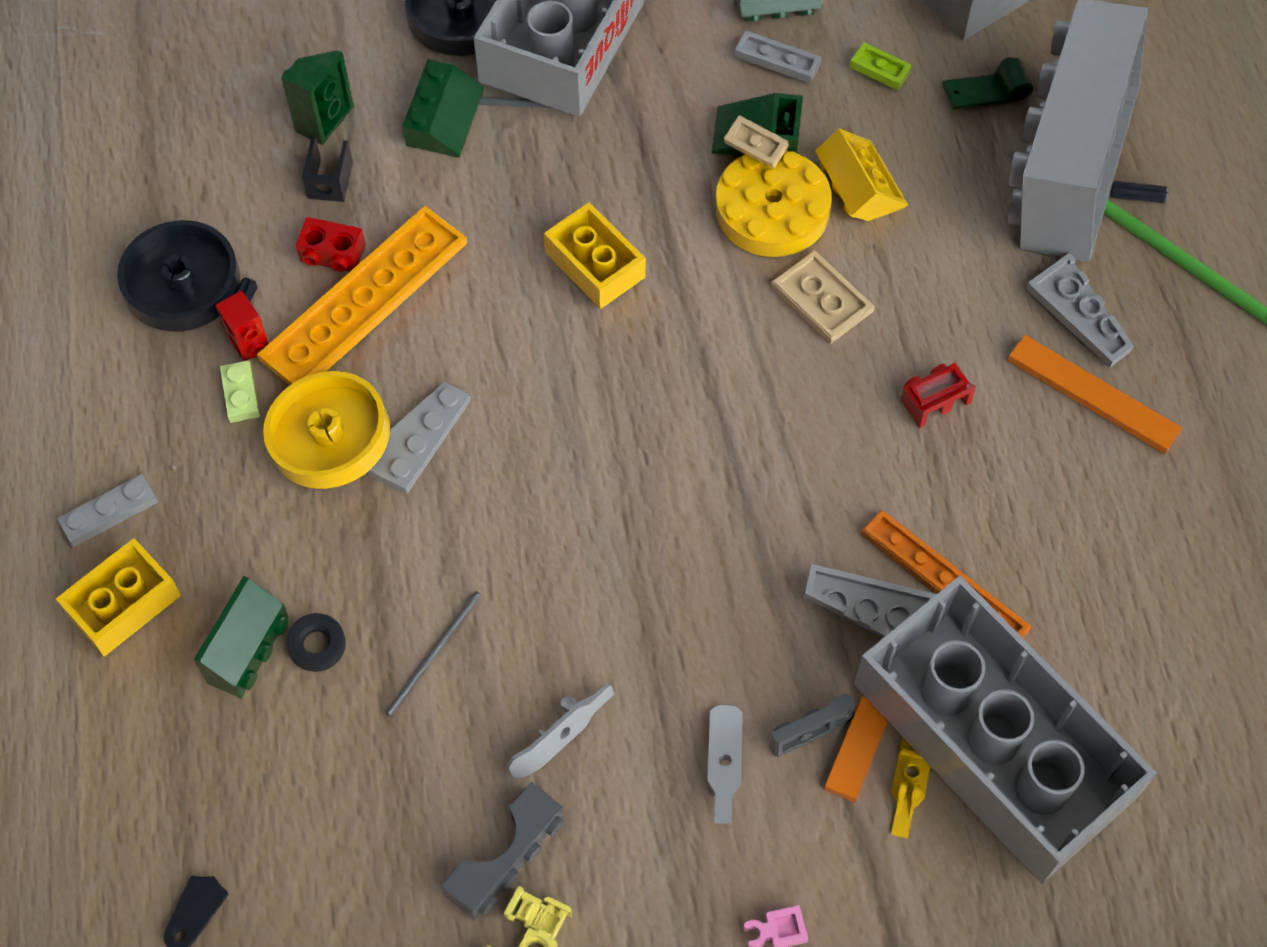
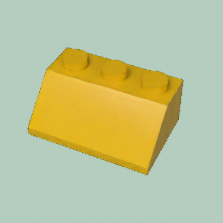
[815,129,908,221]

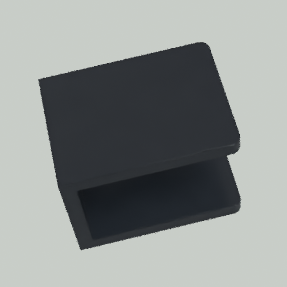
[302,137,353,202]

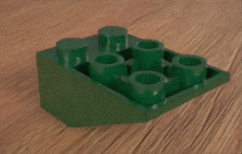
[712,93,803,156]

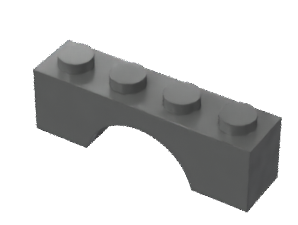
[441,782,564,920]

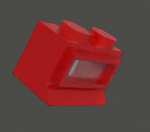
[901,363,976,428]

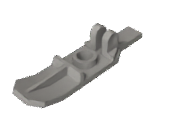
[507,682,615,778]
[707,705,743,824]

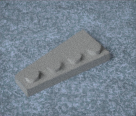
[1026,252,1134,368]
[803,564,937,638]

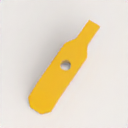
[891,737,931,839]

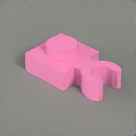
[743,905,808,947]

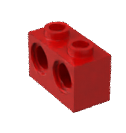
[295,217,366,272]
[215,291,269,361]

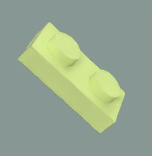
[220,360,260,423]

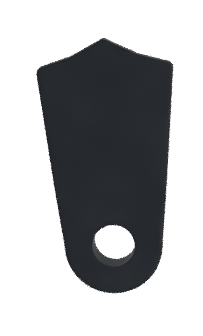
[164,876,229,947]

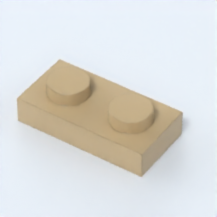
[724,115,789,169]

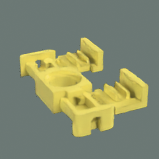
[486,886,572,947]

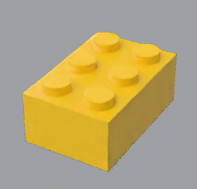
[543,202,646,309]
[56,538,181,657]

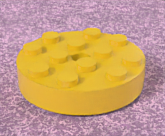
[715,151,832,257]
[263,371,390,489]

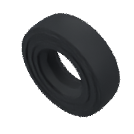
[286,613,346,672]

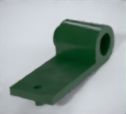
[942,57,1034,110]

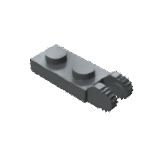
[770,694,856,757]

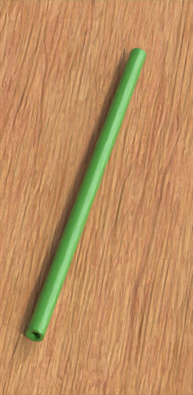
[1104,200,1267,325]

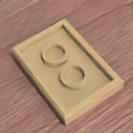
[771,250,875,344]

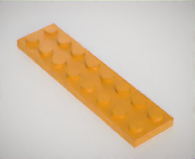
[257,206,467,385]

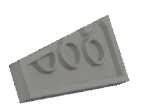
[366,382,471,494]

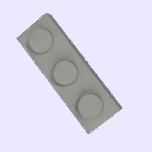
[734,31,822,84]
[57,474,158,548]

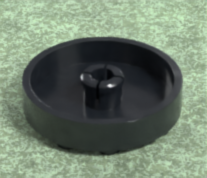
[405,0,496,57]
[117,220,240,332]

